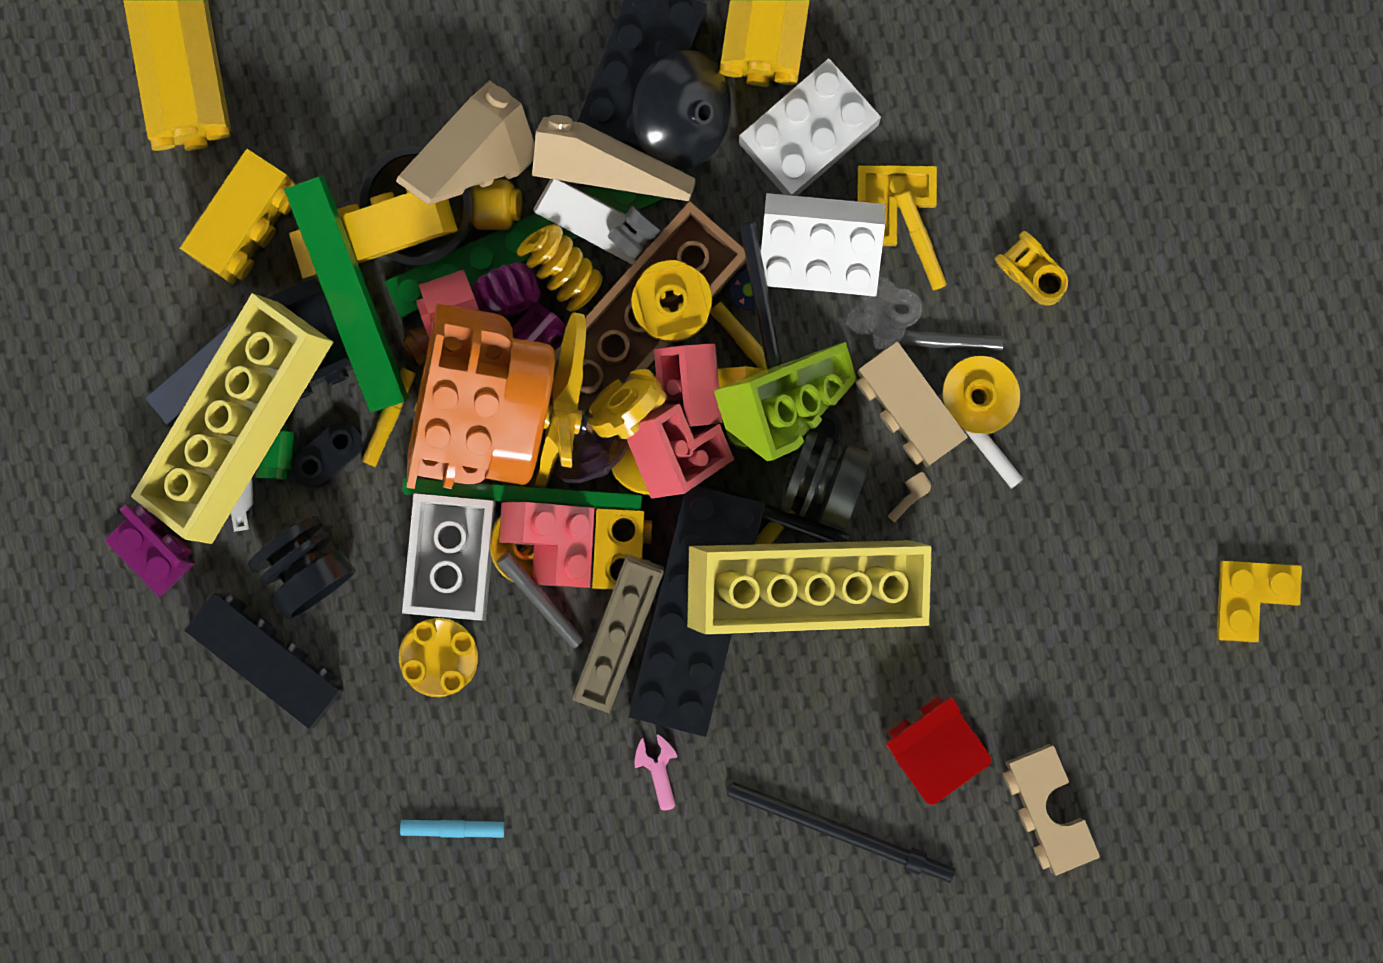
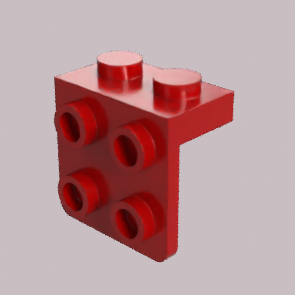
[883,695,991,805]

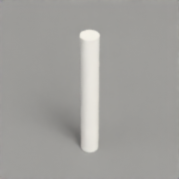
[938,393,1023,489]

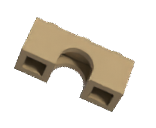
[1003,744,1100,876]

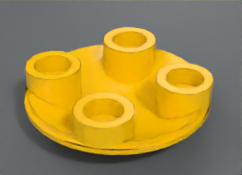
[399,618,478,697]

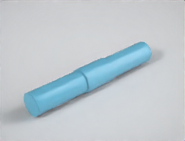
[400,820,505,838]

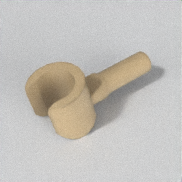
[888,472,931,523]

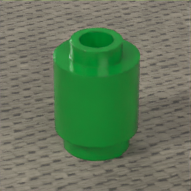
[255,424,294,480]

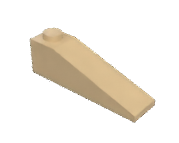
[396,81,535,205]
[532,115,695,201]

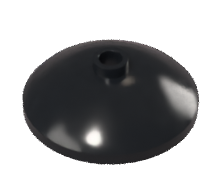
[633,50,731,169]
[360,146,473,265]

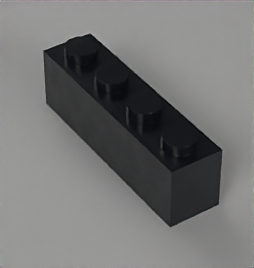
[184,592,344,729]

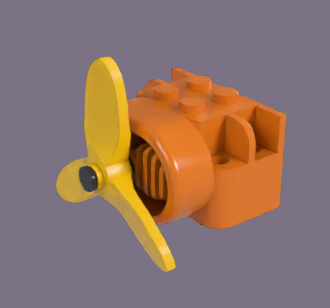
[406,303,588,489]

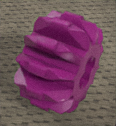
[471,262,541,319]

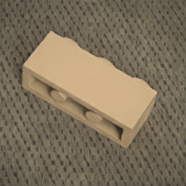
[856,341,968,468]

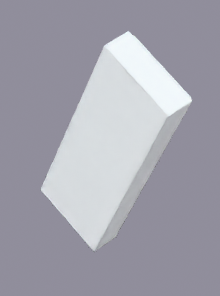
[533,179,651,265]

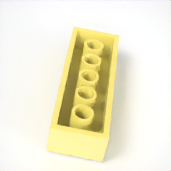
[131,293,333,544]
[687,540,931,634]

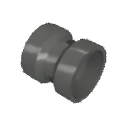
[607,205,663,261]

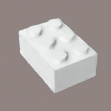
[739,58,881,196]
[761,193,885,296]
[402,494,497,621]

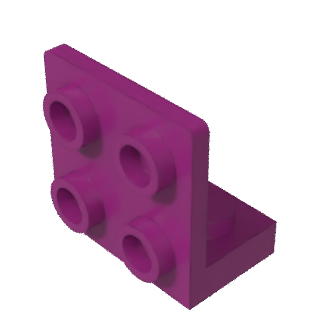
[104,504,195,597]

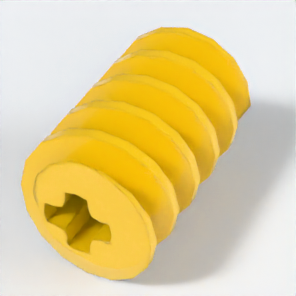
[517,224,603,311]

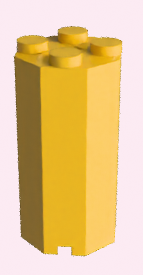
[123,0,231,151]
[719,0,810,87]

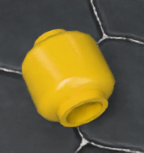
[471,179,522,230]

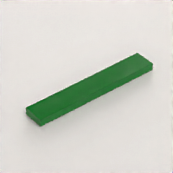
[284,175,409,413]
[402,478,642,511]

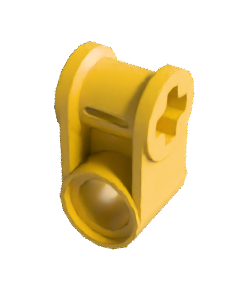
[995,231,1068,306]

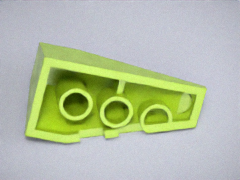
[714,342,857,461]

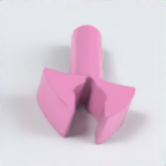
[635,734,677,810]

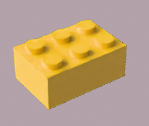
[180,149,295,285]

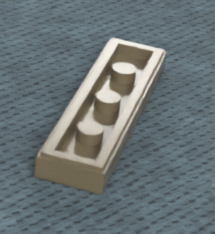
[572,554,664,713]

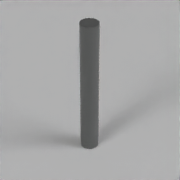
[884,329,1004,352]
[497,552,584,648]

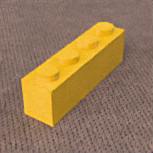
[289,189,458,279]

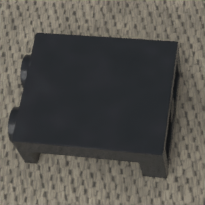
[241,277,353,400]

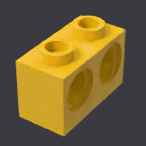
[592,509,652,590]

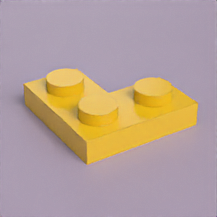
[857,166,937,246]
[1216,561,1302,642]

